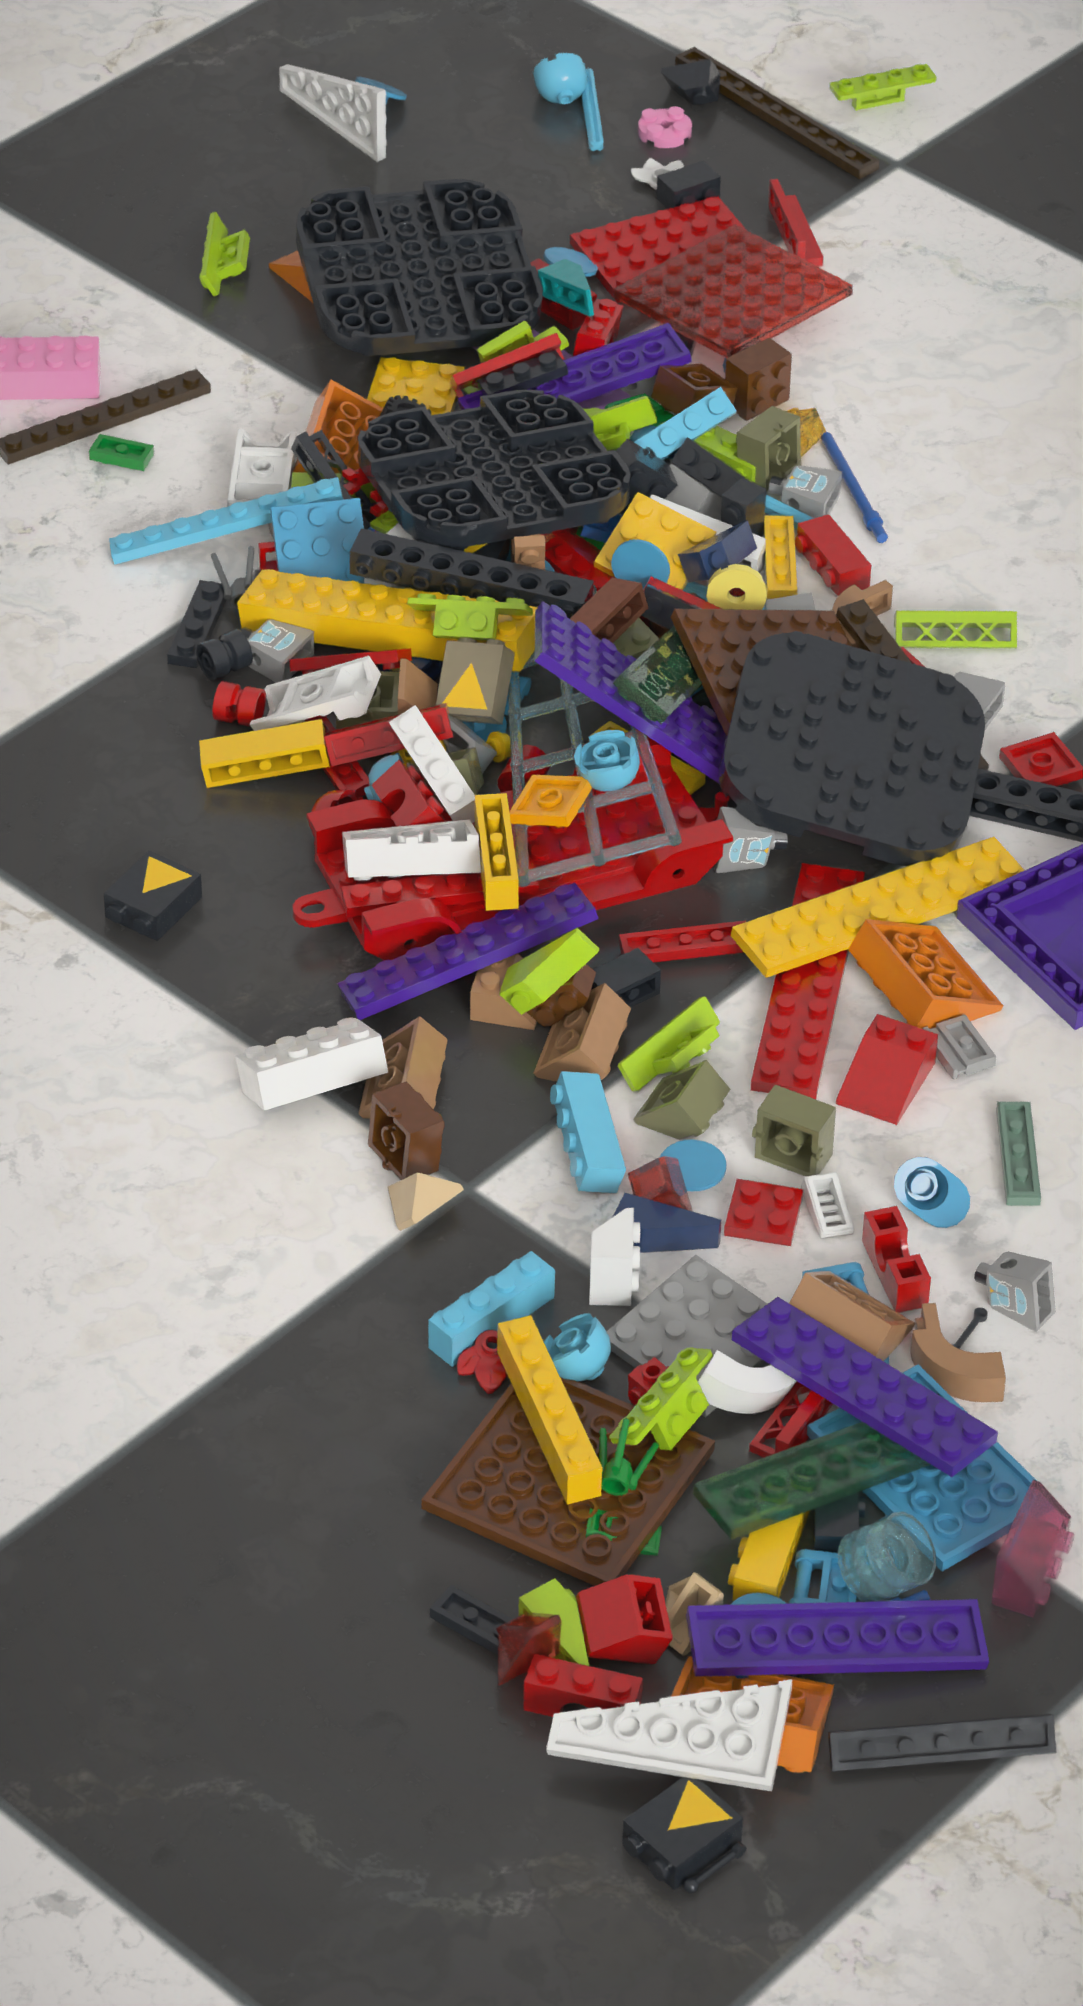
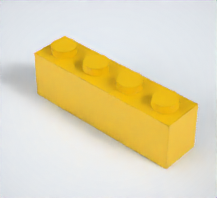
[199,719,330,788]
[475,793,519,911]
[728,1471,814,1601]

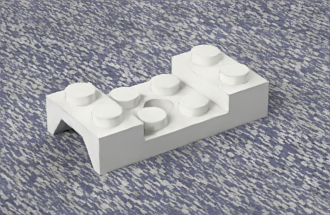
[227,429,296,506]
[250,656,381,731]

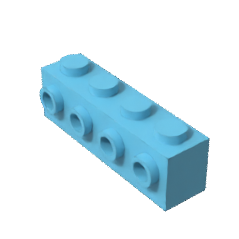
[550,1071,626,1193]
[428,1251,555,1367]

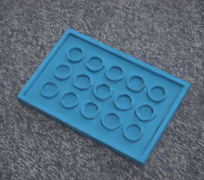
[807,1364,1055,1571]

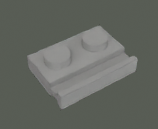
[923,1015,996,1079]

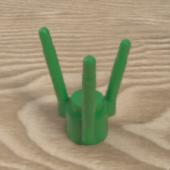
[599,1418,659,1496]

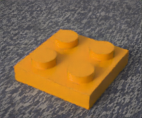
[509,775,592,827]

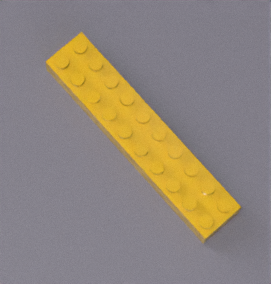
[237,569,537,672]

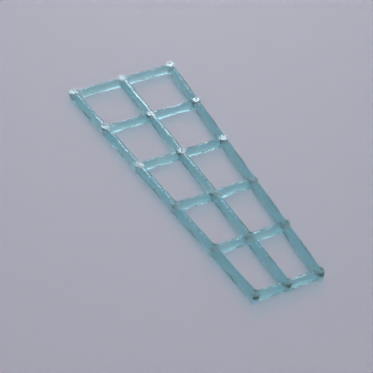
[508,585,682,887]

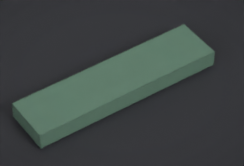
[996,1102,1041,1206]

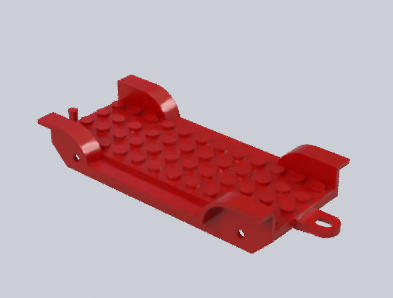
[293,730,733,960]

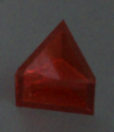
[627,1156,693,1212]
[496,1612,562,1686]

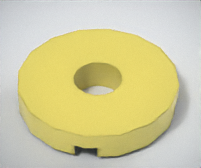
[706,564,767,610]

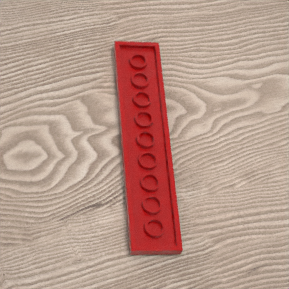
[750,863,865,1099]

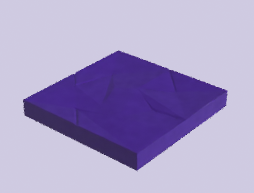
[957,844,1083,1030]

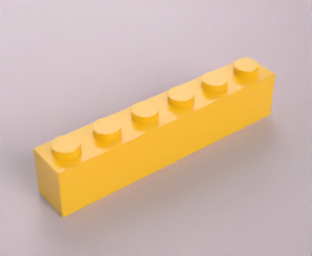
[497,1315,602,1504]

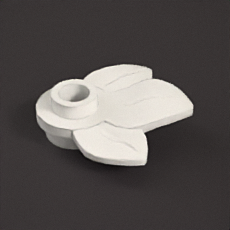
[631,158,684,190]

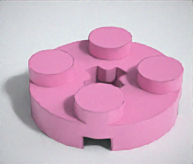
[638,106,692,148]

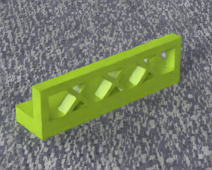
[894,610,1017,649]

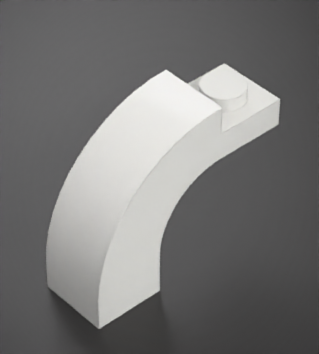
[698,1350,796,1414]

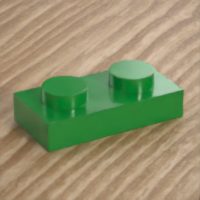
[89,434,154,471]

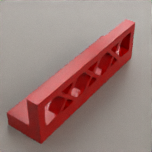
[768,179,824,269]
[450,333,565,400]
[324,703,453,767]
[749,1381,833,1468]

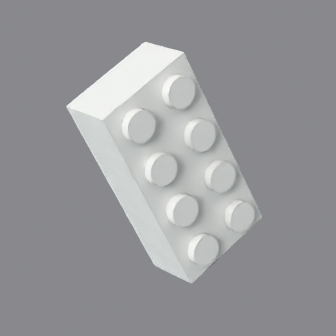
[235,1018,388,1110]

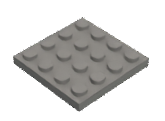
[606,1255,767,1417]

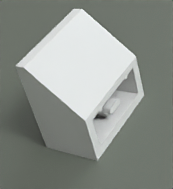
[589,1208,640,1306]

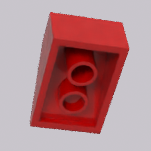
[836,1014,938,1125]

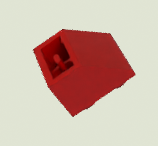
[576,1574,673,1664]

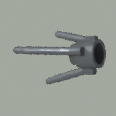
[211,546,260,608]

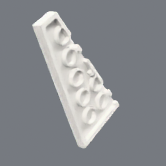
[279,64,387,162]
[546,1679,792,1791]

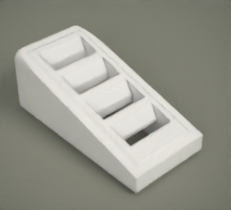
[801,1172,854,1238]

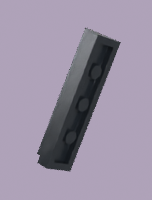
[291,430,378,530]

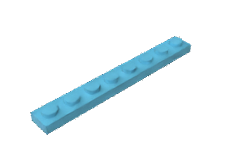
[109,477,343,565]

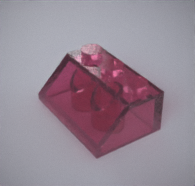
[992,1480,1075,1617]

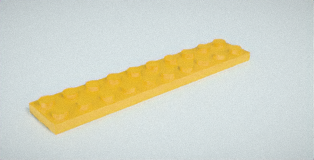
[731,837,1025,978]

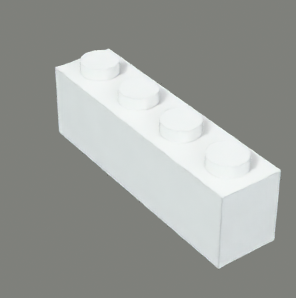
[389,705,475,823]

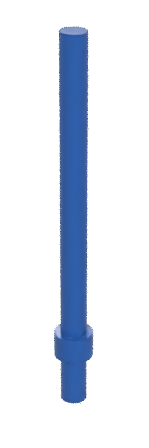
[821,432,888,543]

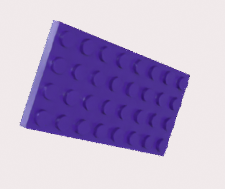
[535,601,727,784]

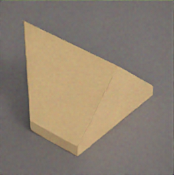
[388,1172,464,1231]
[666,1573,724,1655]

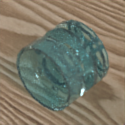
[838,1511,936,1602]

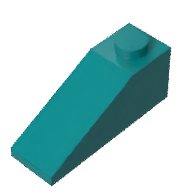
[538,259,594,317]

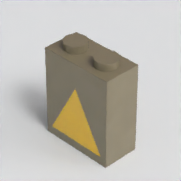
[436,637,515,725]

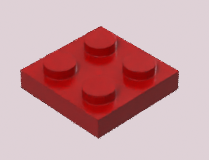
[999,732,1083,786]
[724,1179,804,1246]

